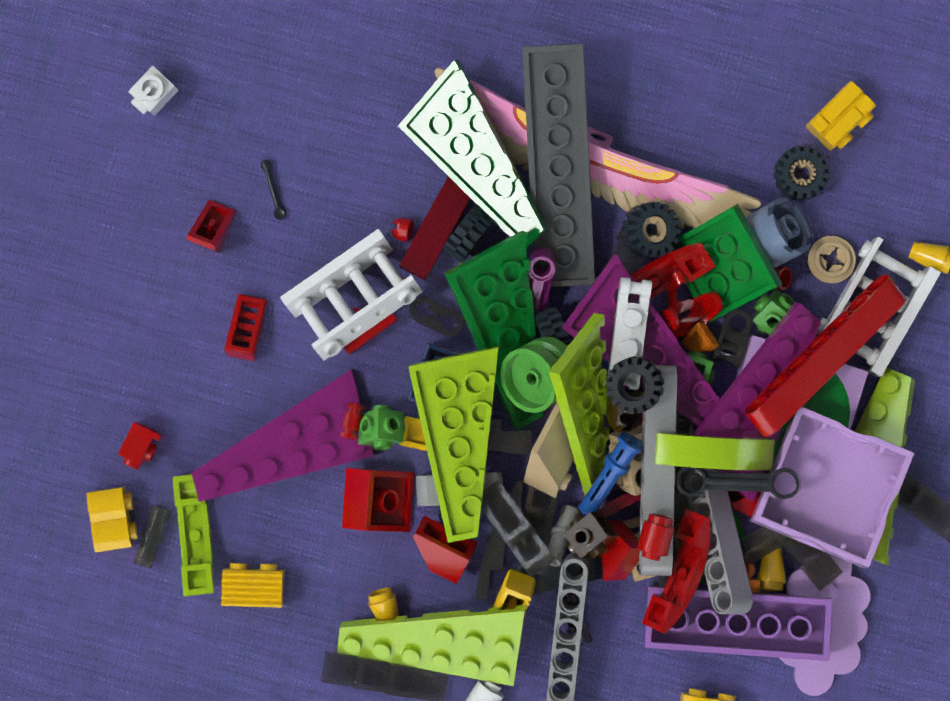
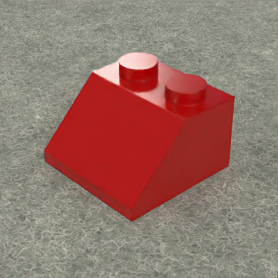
[342,468,414,532]

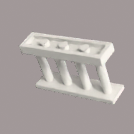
[280,229,422,361]
[817,237,941,377]

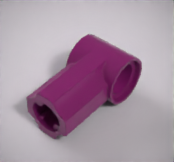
[528,247,556,311]

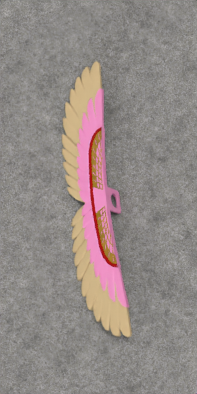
[433,67,761,229]

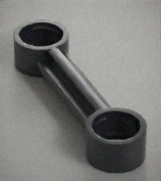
[676,467,802,499]

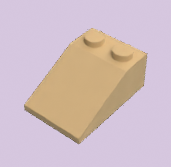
[523,403,576,498]

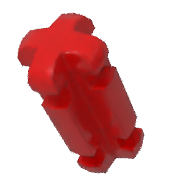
[340,402,364,440]

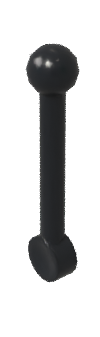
[260,159,286,220]

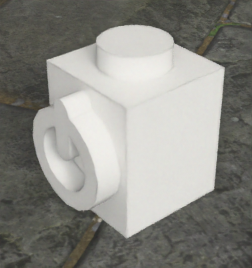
[128,66,179,116]

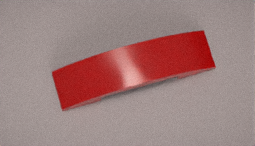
[631,242,716,300]
[642,509,710,634]

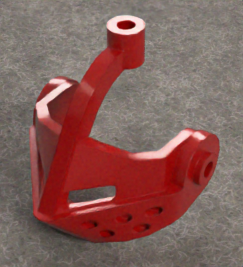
[661,270,723,339]

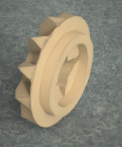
[807,236,856,284]

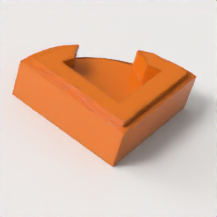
[681,322,719,353]

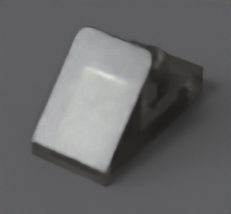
[780,537,843,591]

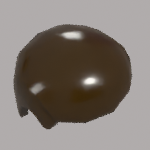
[606,387,643,433]

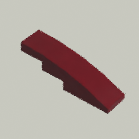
[399,176,470,281]

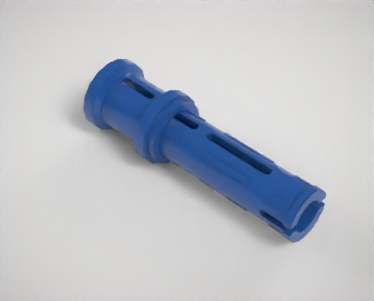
[578,432,644,515]

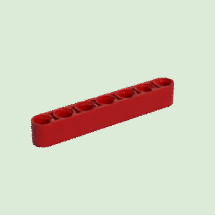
[744,274,907,437]

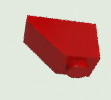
[413,515,478,584]

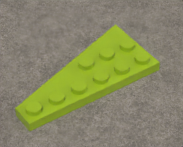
[549,313,612,496]
[408,346,499,543]
[854,368,915,566]
[337,604,526,686]

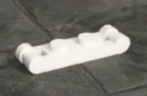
[607,277,652,390]

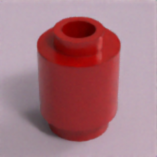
[637,513,674,561]

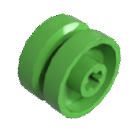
[500,336,567,413]

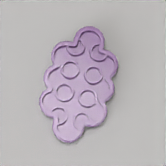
[779,550,870,696]

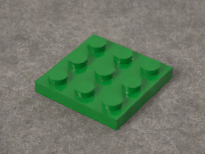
[668,204,782,323]

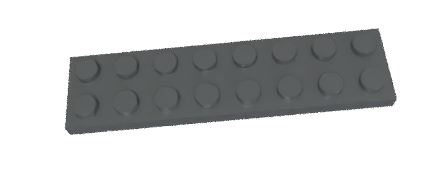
[522,43,595,287]

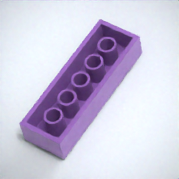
[645,585,832,661]

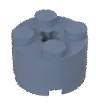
[746,198,811,267]

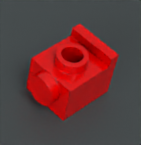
[118,422,165,470]

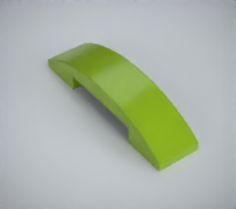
[654,433,775,470]
[172,474,214,597]

